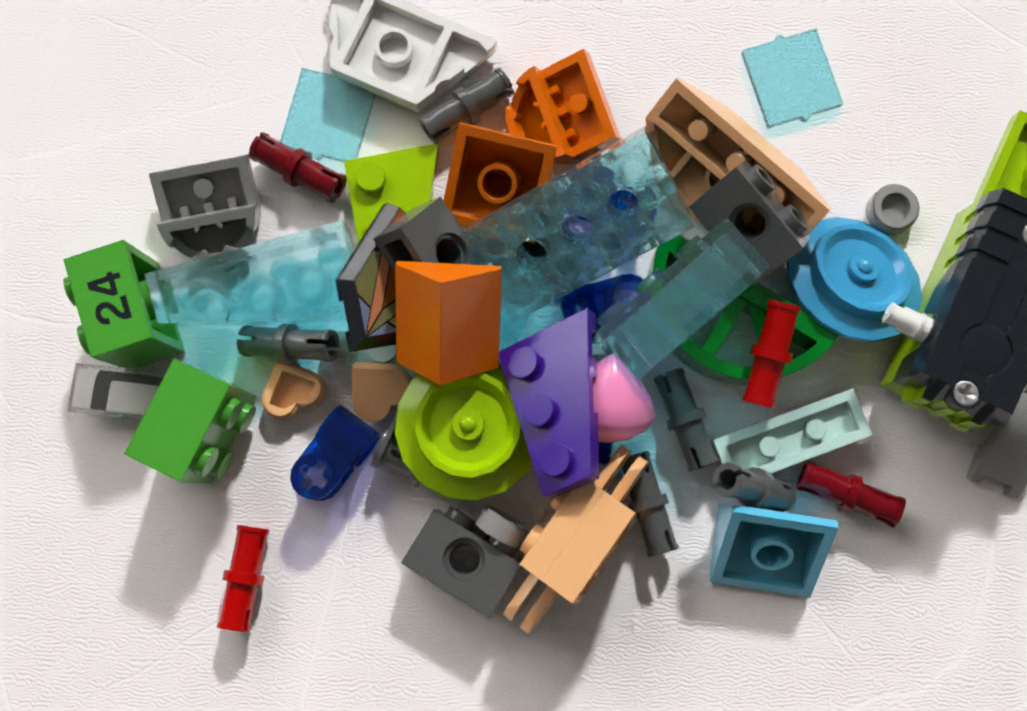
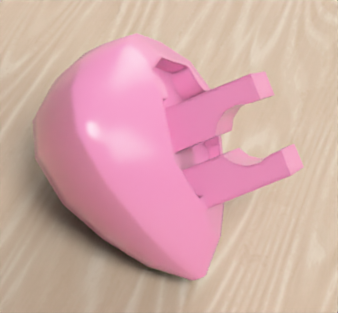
[593,354,656,443]

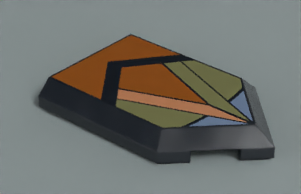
[335,203,406,353]

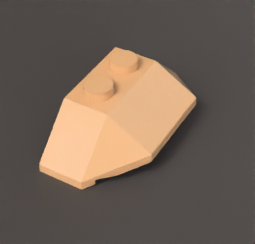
[645,78,831,234]

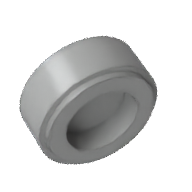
[866,184,920,235]
[475,505,528,548]

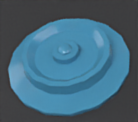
[786,217,922,343]

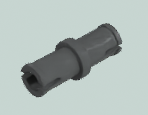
[418,68,515,144]
[236,323,340,363]
[653,368,720,472]
[622,451,679,558]
[712,463,797,512]

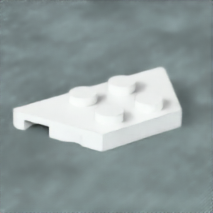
[329,0,497,112]

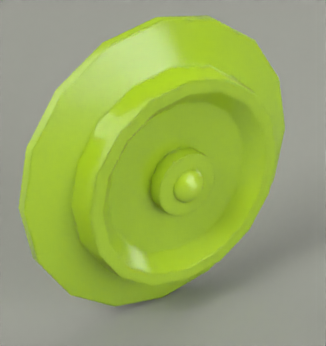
[395,363,532,501]

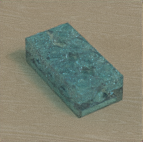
[461,126,695,323]

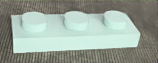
[711,388,873,473]

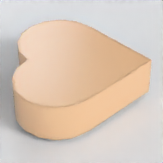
[262,360,327,420]
[352,362,412,422]

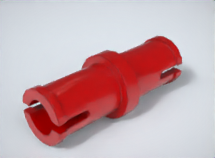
[742,300,801,409]
[217,525,270,632]

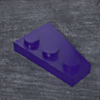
[498,308,599,499]

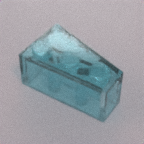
[594,217,771,382]

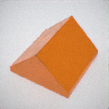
[443,122,557,243]
[395,261,502,385]

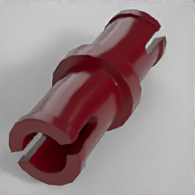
[249,132,347,203]
[796,460,906,528]

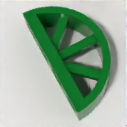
[647,228,839,385]

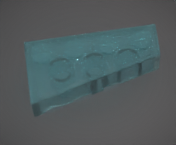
[144,220,355,326]

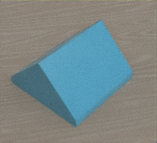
[710,504,839,598]

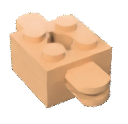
[503,445,649,635]

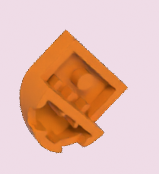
[505,49,622,164]

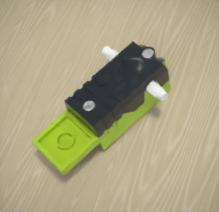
[880,110,1027,432]

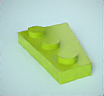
[344,143,440,243]

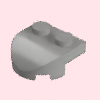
[149,154,261,264]

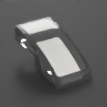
[67,363,166,421]

